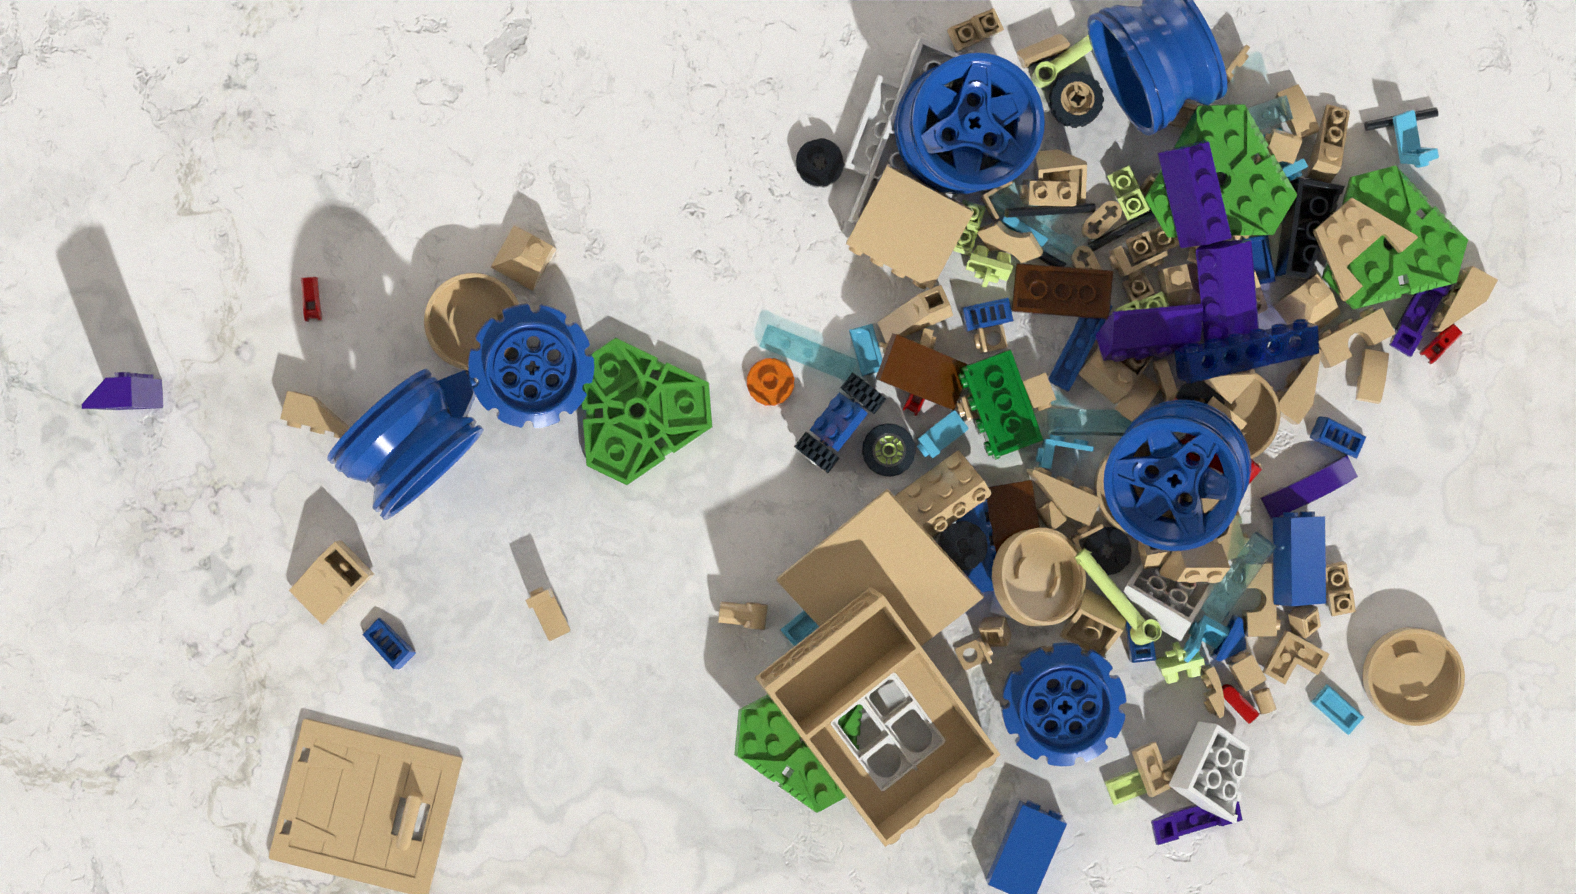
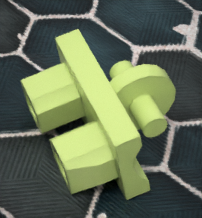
[966,245,1013,288]
[1155,641,1205,684]

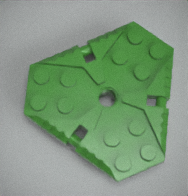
[1145,104,1297,237]
[1322,165,1468,309]
[582,338,713,485]
[734,694,863,813]

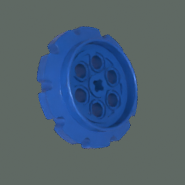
[468,303,594,428]
[1001,642,1126,766]

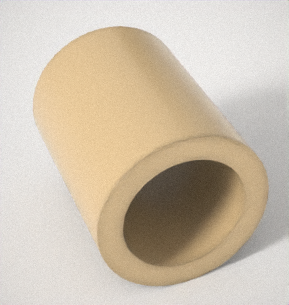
[1253,688,1277,714]

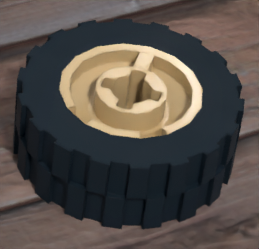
[1049,72,1104,128]

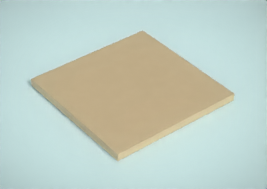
[776,489,984,646]

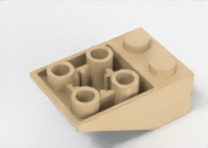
[1078,346,1154,404]
[1026,466,1101,526]
[289,540,375,625]

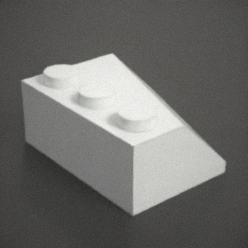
[1123,563,1216,641]
[1169,721,1250,823]

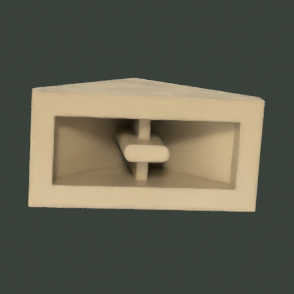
[1204,367,1255,404]

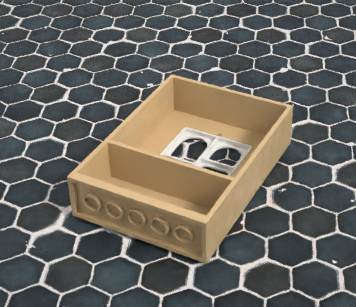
[755,587,1001,847]

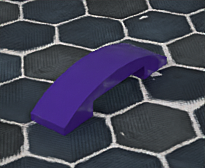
[1389,284,1453,357]
[1260,455,1358,519]
[1151,801,1243,845]

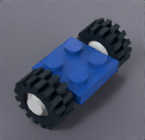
[794,372,886,473]

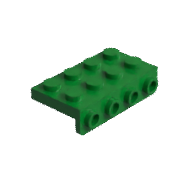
[958,349,1043,460]

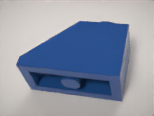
[438,370,477,417]

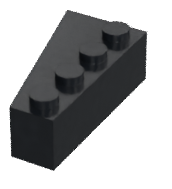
[1275,178,1345,281]

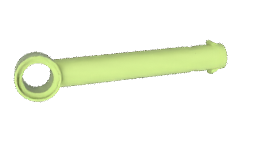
[1031,35,1092,88]
[1074,548,1162,645]

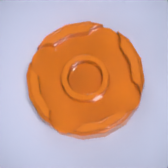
[747,358,794,406]

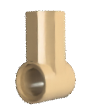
[718,601,768,630]

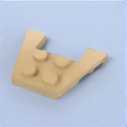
[1313,198,1418,301]

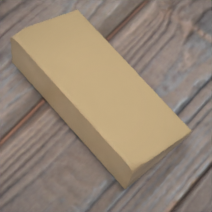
[1017,34,1070,68]

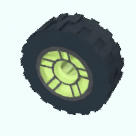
[862,424,916,477]

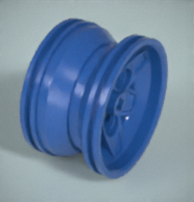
[1087,0,1227,136]
[894,53,1045,194]
[327,369,484,520]
[1104,400,1251,551]

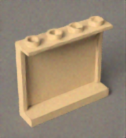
[846,164,974,290]

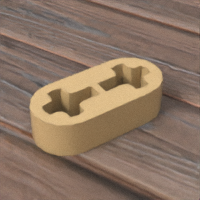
[1081,201,1122,240]
[1071,246,1102,270]
[1153,358,1177,402]

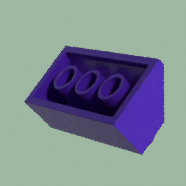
[1157,140,1232,248]
[1196,240,1260,344]
[1096,304,1203,362]
[82,372,163,410]

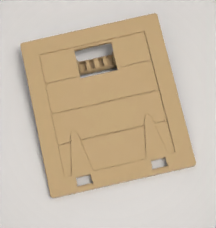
[269,718,463,894]

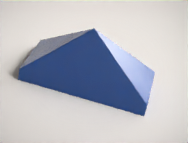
[1210,615,1247,662]

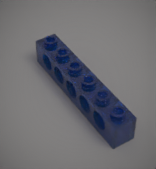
[1175,319,1319,383]

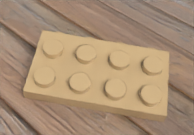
[895,450,991,538]

